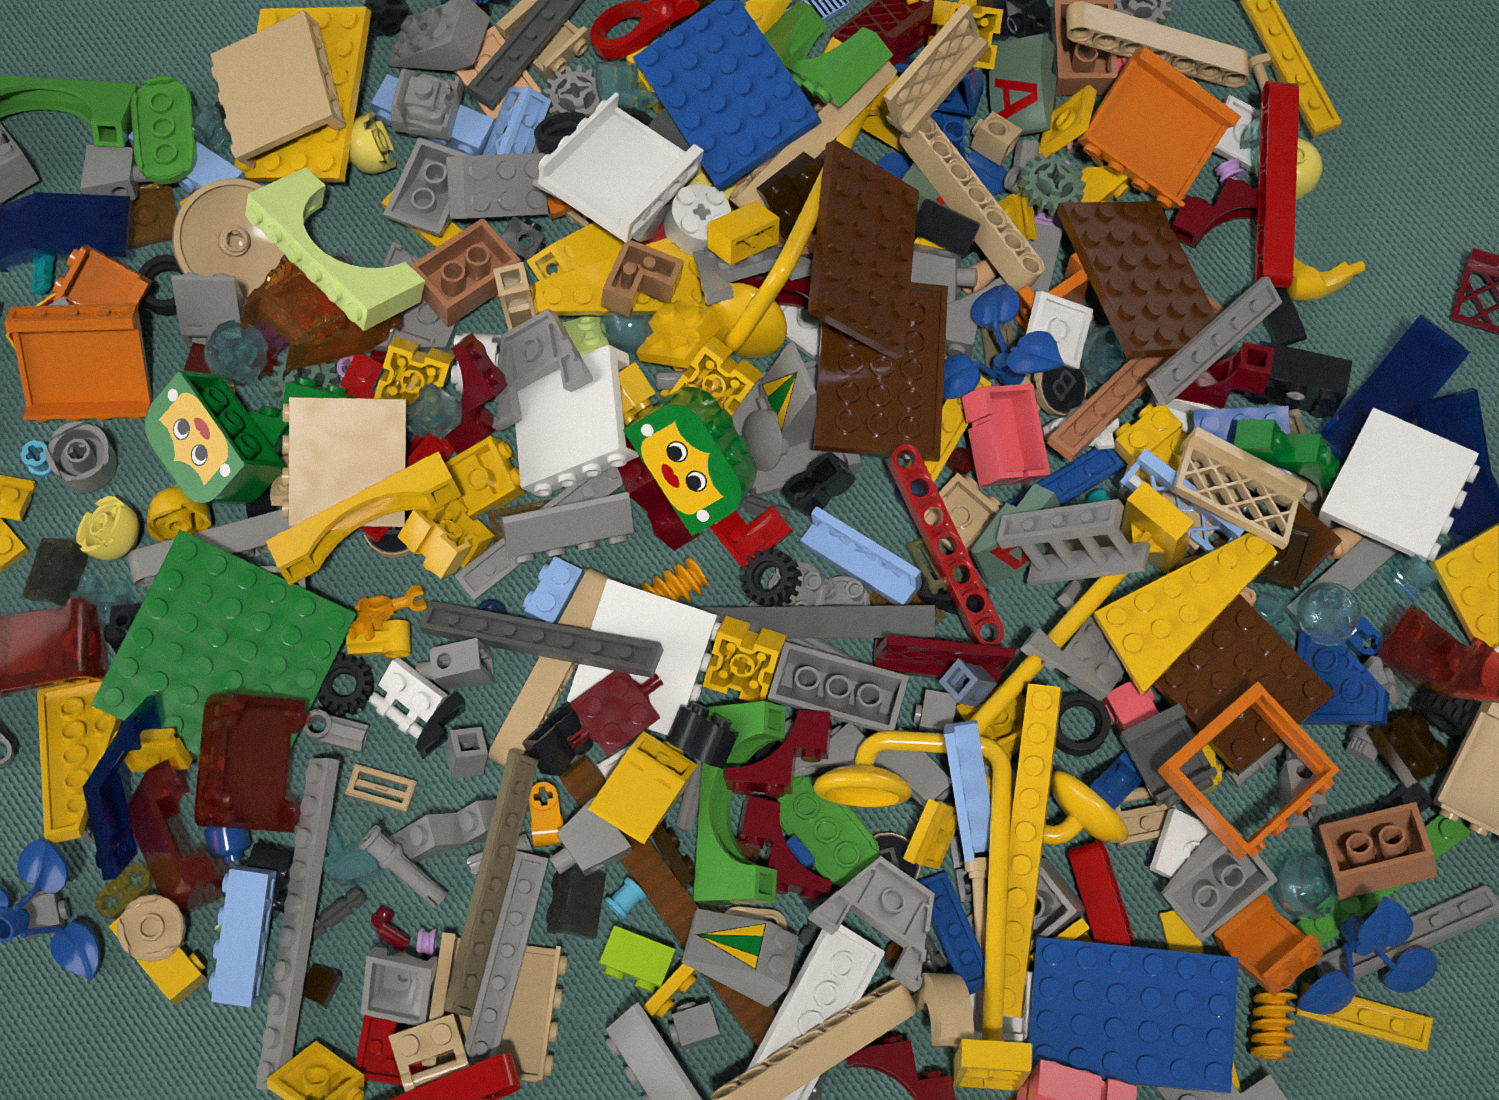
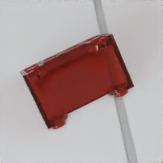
[0,598,106,697]
[1379,604,1499,703]
[194,693,307,833]
[126,760,226,915]

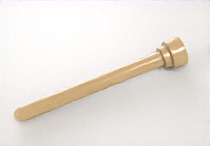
[964,857,989,1018]

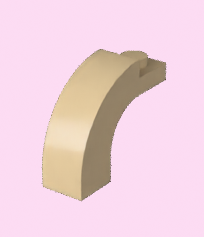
[912,973,975,1047]

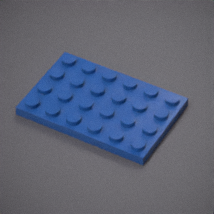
[633,0,822,191]
[1028,937,1239,1094]

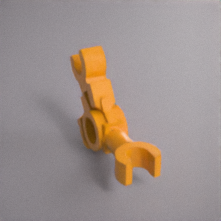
[349,585,427,641]

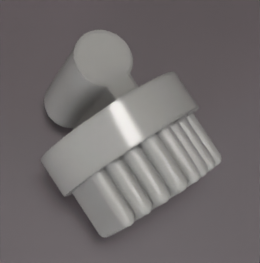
[1346,725,1382,764]

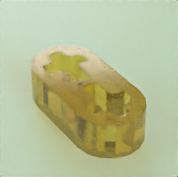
[95,865,153,920]

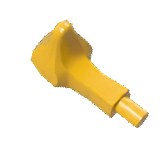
[1285,257,1366,302]

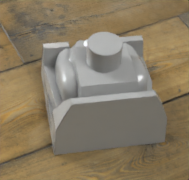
[391,68,464,141]
[361,946,438,1026]

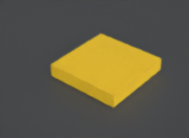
[1038,85,1097,159]

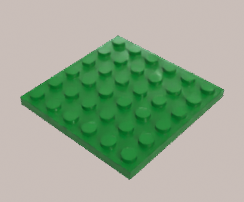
[91,530,357,789]

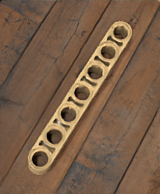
[1066,1,1249,88]
[729,60,898,208]
[899,117,1045,292]
[488,568,618,767]
[710,979,918,1100]

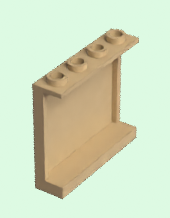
[211,11,346,169]
[282,396,406,527]
[1432,698,1499,842]
[422,932,568,1084]

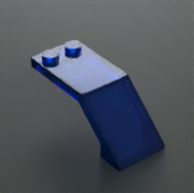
[0,192,131,272]
[1320,314,1471,464]
[1414,388,1499,547]
[82,695,161,880]

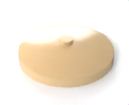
[172,178,293,301]

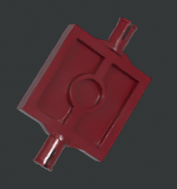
[566,671,664,757]

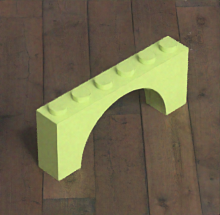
[245,167,425,331]

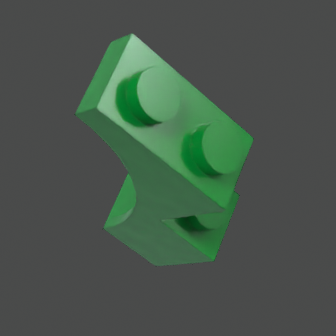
[249,376,355,454]
[1234,419,1340,490]

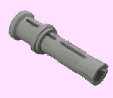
[357,825,447,908]

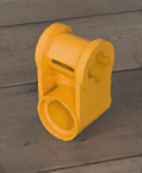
[529,782,564,848]

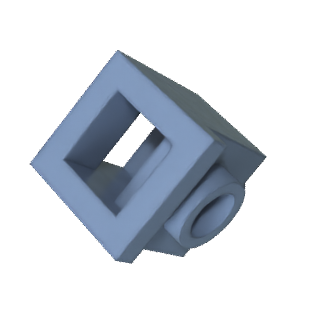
[939,658,998,707]

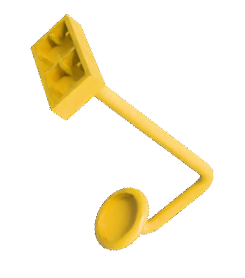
[700,37,904,359]
[969,481,1194,845]
[813,730,1032,1091]

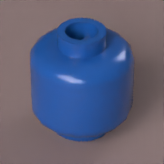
[204,813,251,864]

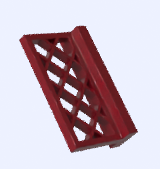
[830,0,948,66]
[1449,248,1499,335]
[873,635,1016,685]

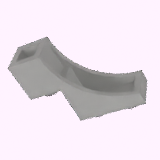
[388,799,496,863]

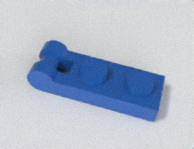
[1090,750,1143,810]

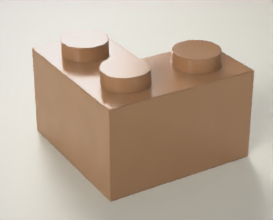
[601,240,684,317]

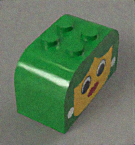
[145,371,286,504]
[623,387,757,536]

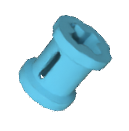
[20,440,53,477]
[604,877,647,921]

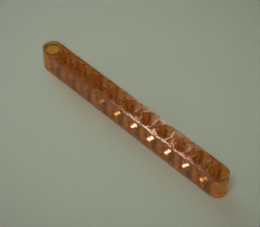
[558,756,777,1049]

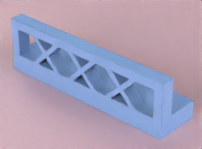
[483,87,551,155]
[1119,449,1245,553]
[800,506,922,605]
[944,720,991,862]

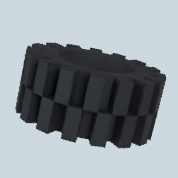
[740,548,802,607]
[317,654,374,716]
[1416,684,1479,739]

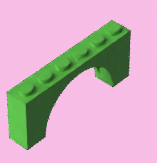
[764,0,893,107]
[0,75,138,148]
[693,701,786,906]

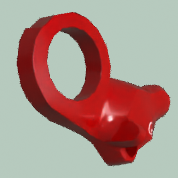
[590,0,700,59]

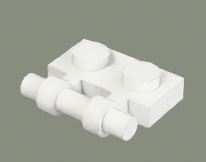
[368,657,448,740]

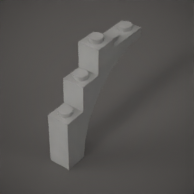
[945,223,1063,358]
[738,719,953,808]

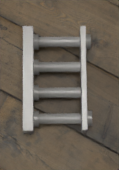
[996,499,1150,586]

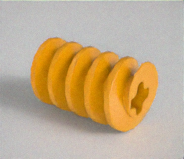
[641,557,710,603]
[1250,989,1297,1061]

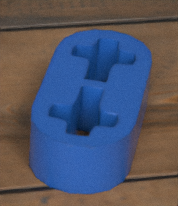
[1329,605,1384,660]

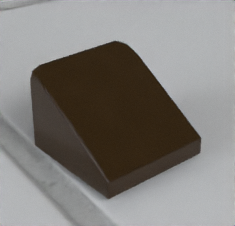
[302,964,342,1009]

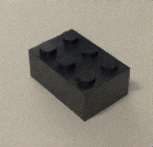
[1242,341,1352,418]

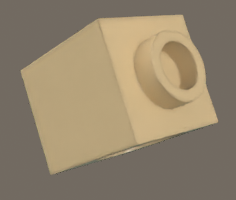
[970,111,1022,166]

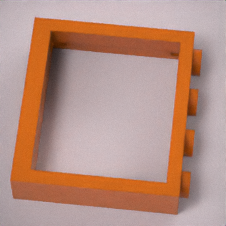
[1157,681,1340,861]

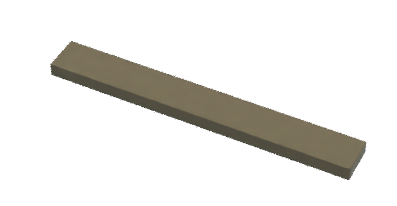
[443,751,539,1018]

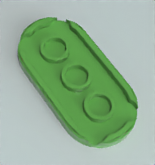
[130,76,198,184]
[776,775,880,889]

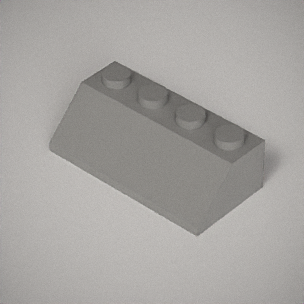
[500,492,634,564]
[767,642,909,732]
[604,1002,702,1100]

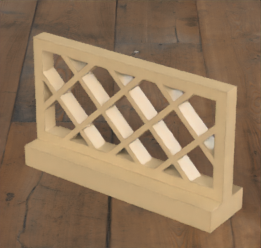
[884,3,989,138]
[1171,426,1307,549]

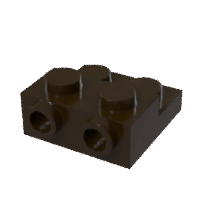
[756,151,824,237]
[1241,512,1318,592]
[1369,709,1452,788]

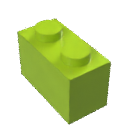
[599,926,676,993]

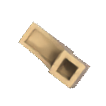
[493,262,535,331]

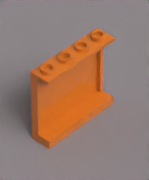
[1077,47,1241,210]
[4,303,153,422]

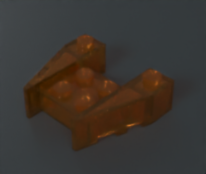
[240,254,393,371]

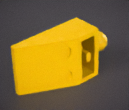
[526,222,624,302]
[588,731,698,844]

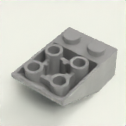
[388,0,490,71]
[0,123,39,203]
[171,272,251,348]

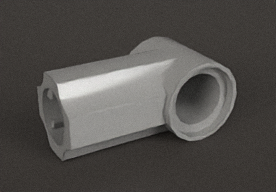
[1004,139,1040,195]
[302,709,369,753]

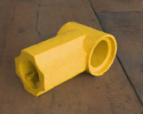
[346,620,411,658]

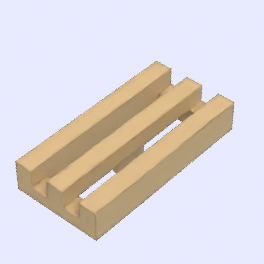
[345,764,418,814]

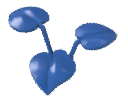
[877,110,1008,196]
[943,284,1064,399]
[0,839,101,981]
[1296,896,1437,1015]

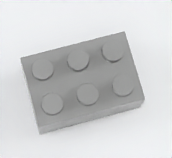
[446,153,548,219]

